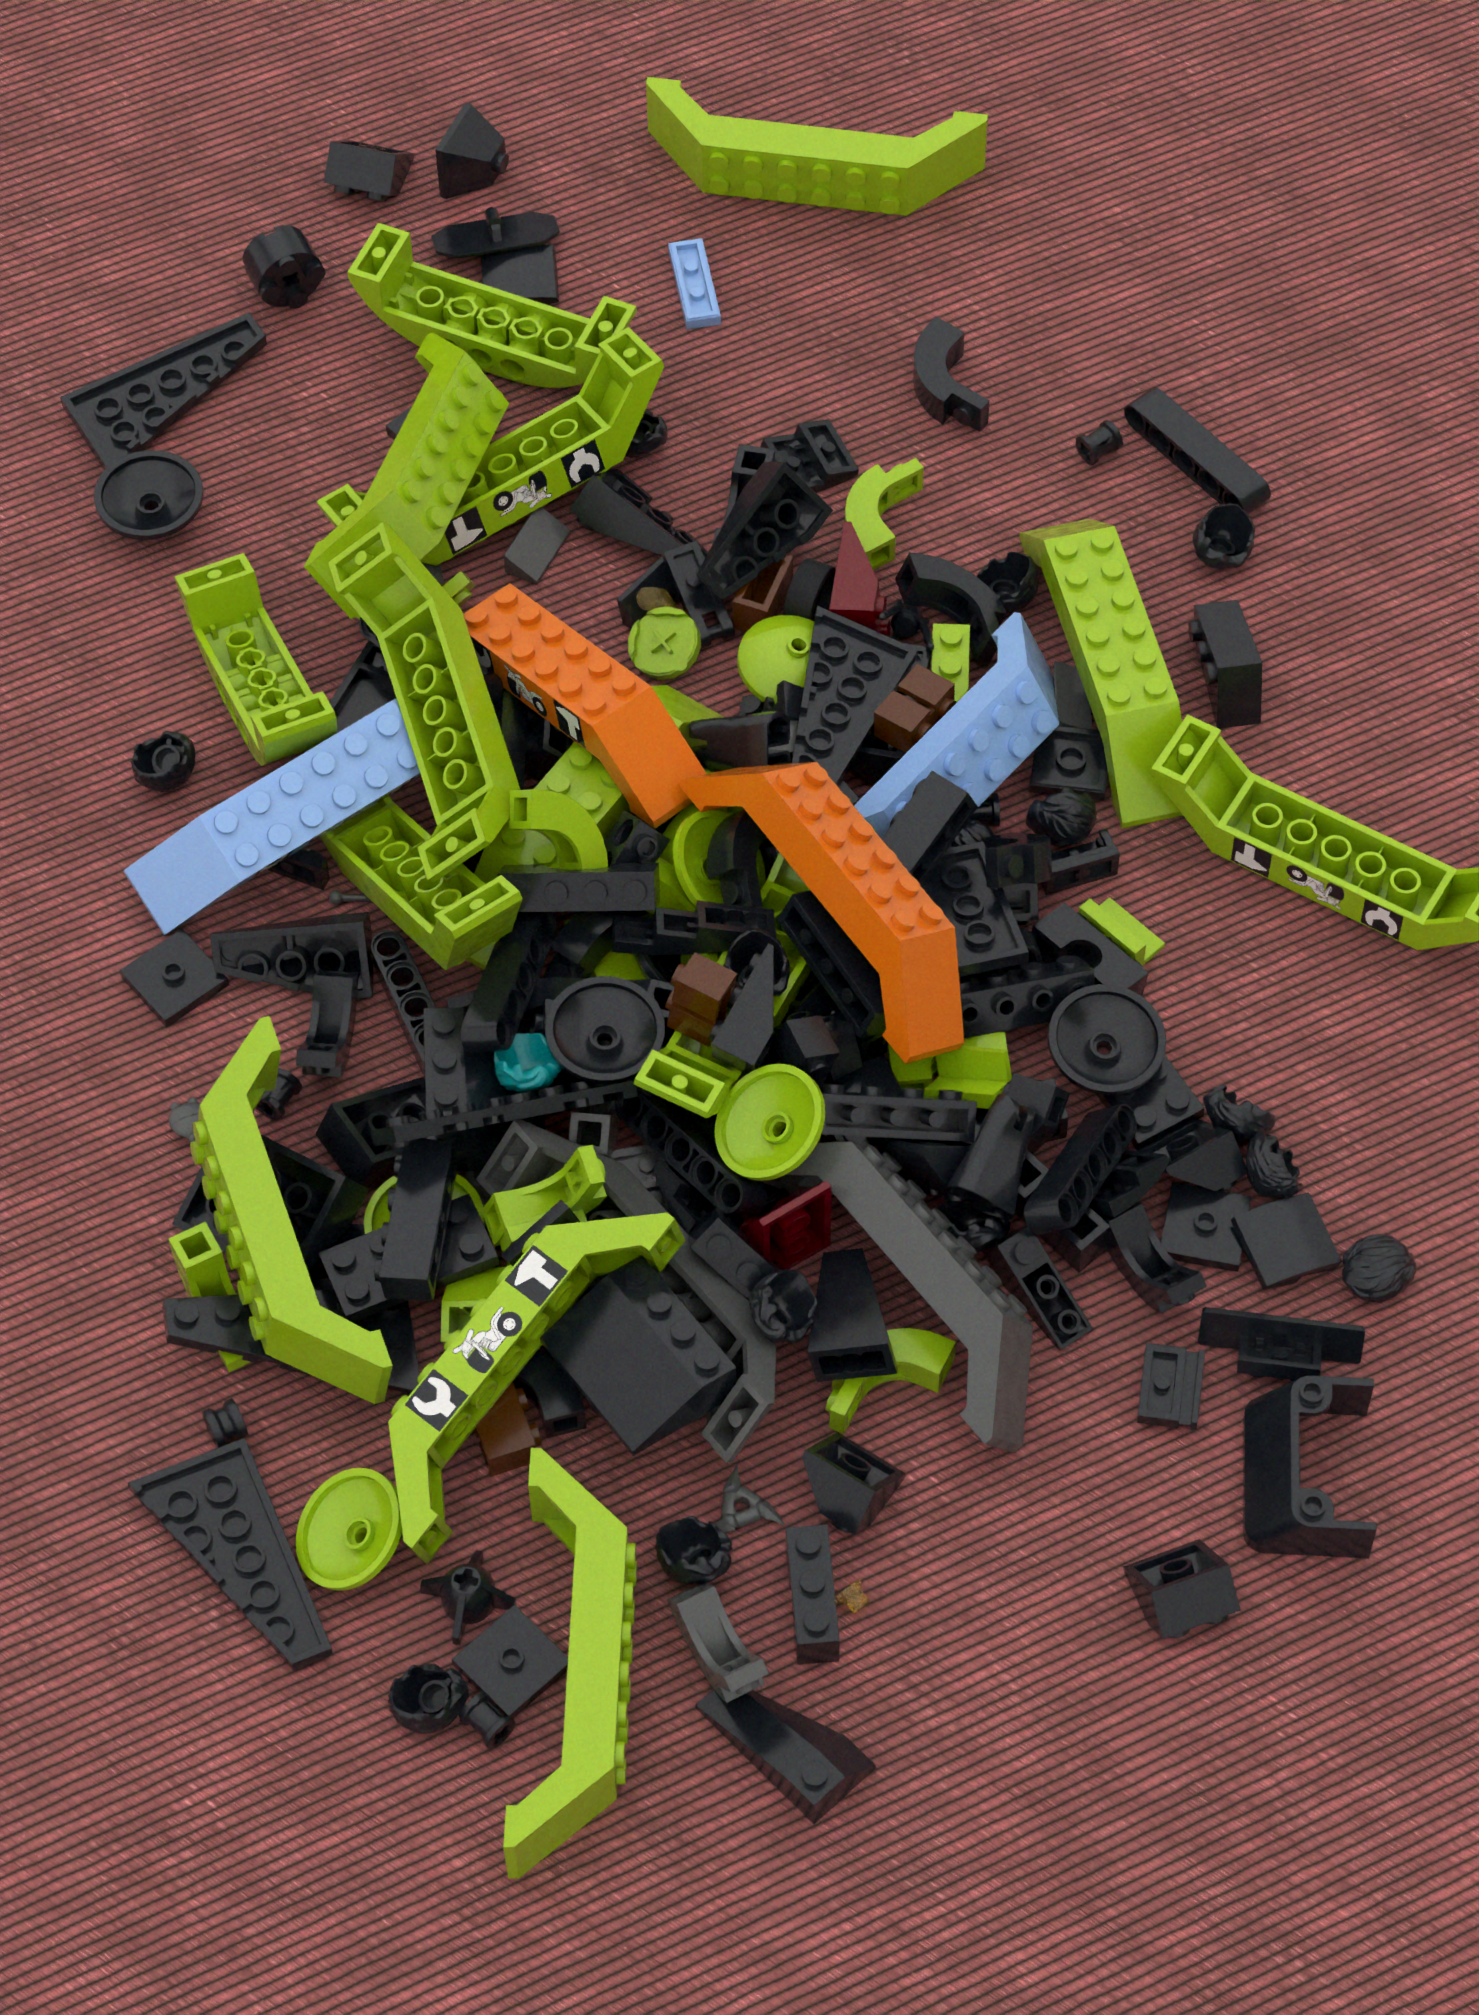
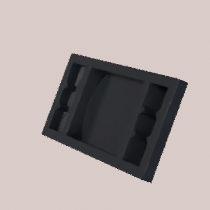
[302,640,396,753]

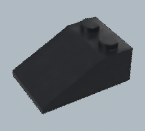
[315,1077,426,1189]

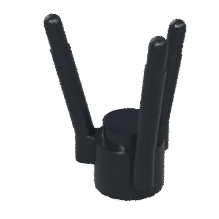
[879,599,934,650]

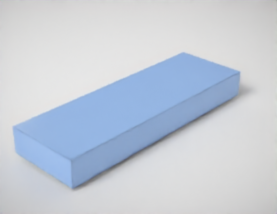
[668,238,721,329]

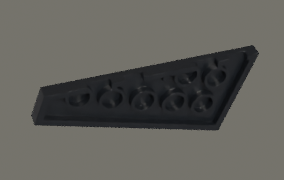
[60,312,267,470]
[792,606,918,786]
[371,1081,638,1146]
[162,1290,420,1396]
[128,1438,333,1670]

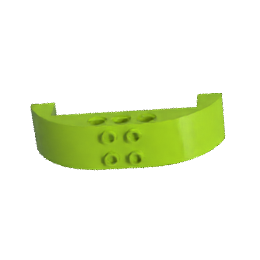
[347,223,637,388]
[174,553,337,766]

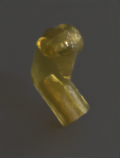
[637,587,679,611]

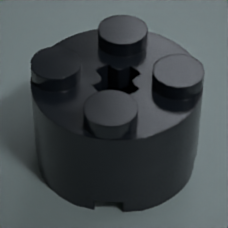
[243,225,326,309]

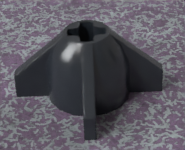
[420,1550,517,1645]

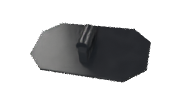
[431,207,560,259]

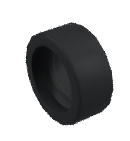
[783,558,836,621]

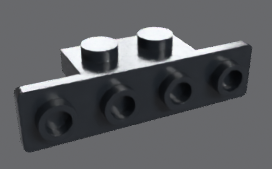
[1198,1307,1365,1381]

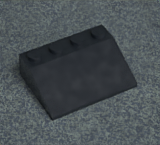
[423,1007,546,1171]
[172,1135,369,1272]
[540,1255,737,1456]

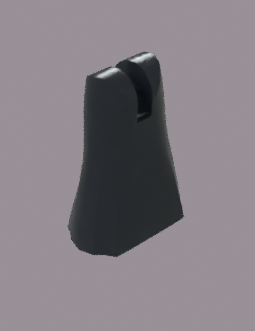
[689,711,790,771]
[945,1093,1035,1220]

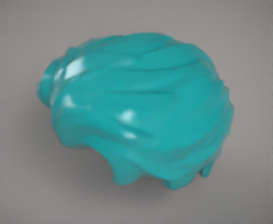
[494,1033,562,1092]

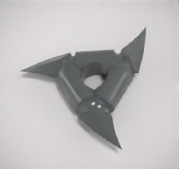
[715,1464,786,1532]

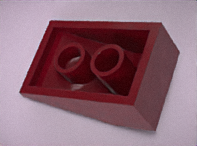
[829,521,891,637]
[740,1180,832,1270]

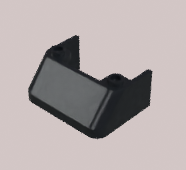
[1243,1376,1377,1559]

